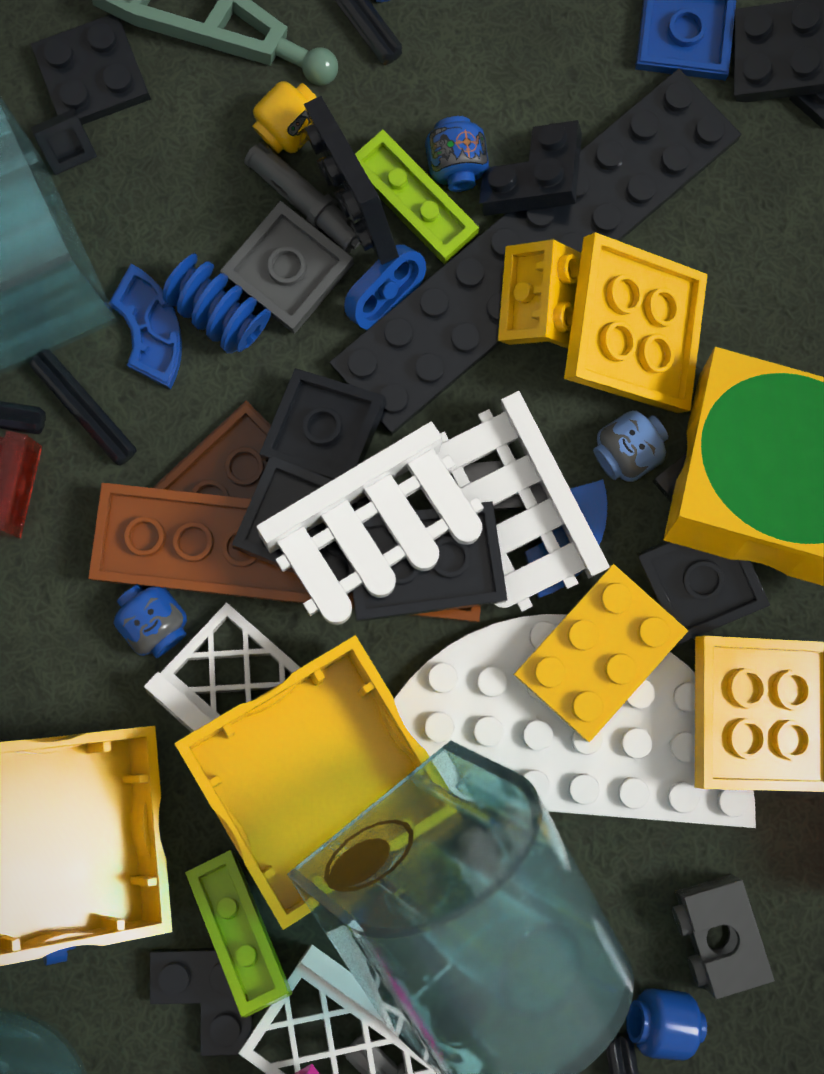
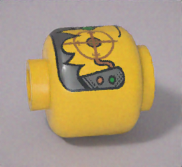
[252,81,317,154]

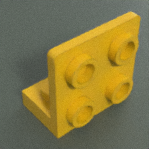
[498,239,581,349]

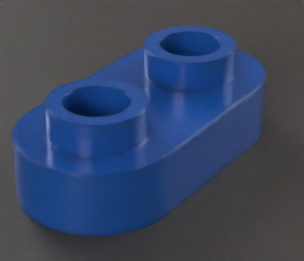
[344,245,426,330]

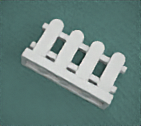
[437,391,610,612]
[256,421,484,625]

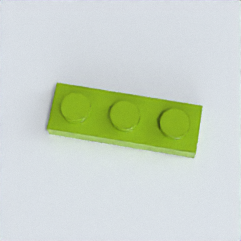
[355,129,479,265]
[185,850,292,1018]

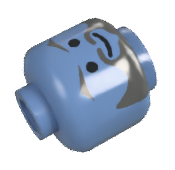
[593,411,668,482]

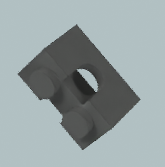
[672,874,775,999]

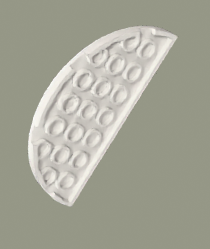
[394,614,756,828]

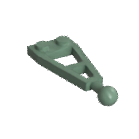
[92,0,338,86]

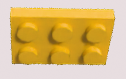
[513,564,688,742]

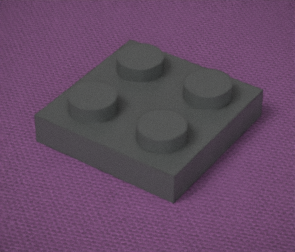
[220,201,354,334]

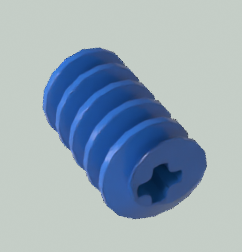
[163,253,271,353]

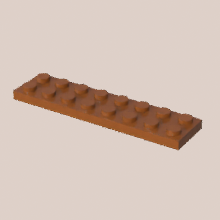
[88,483,481,623]

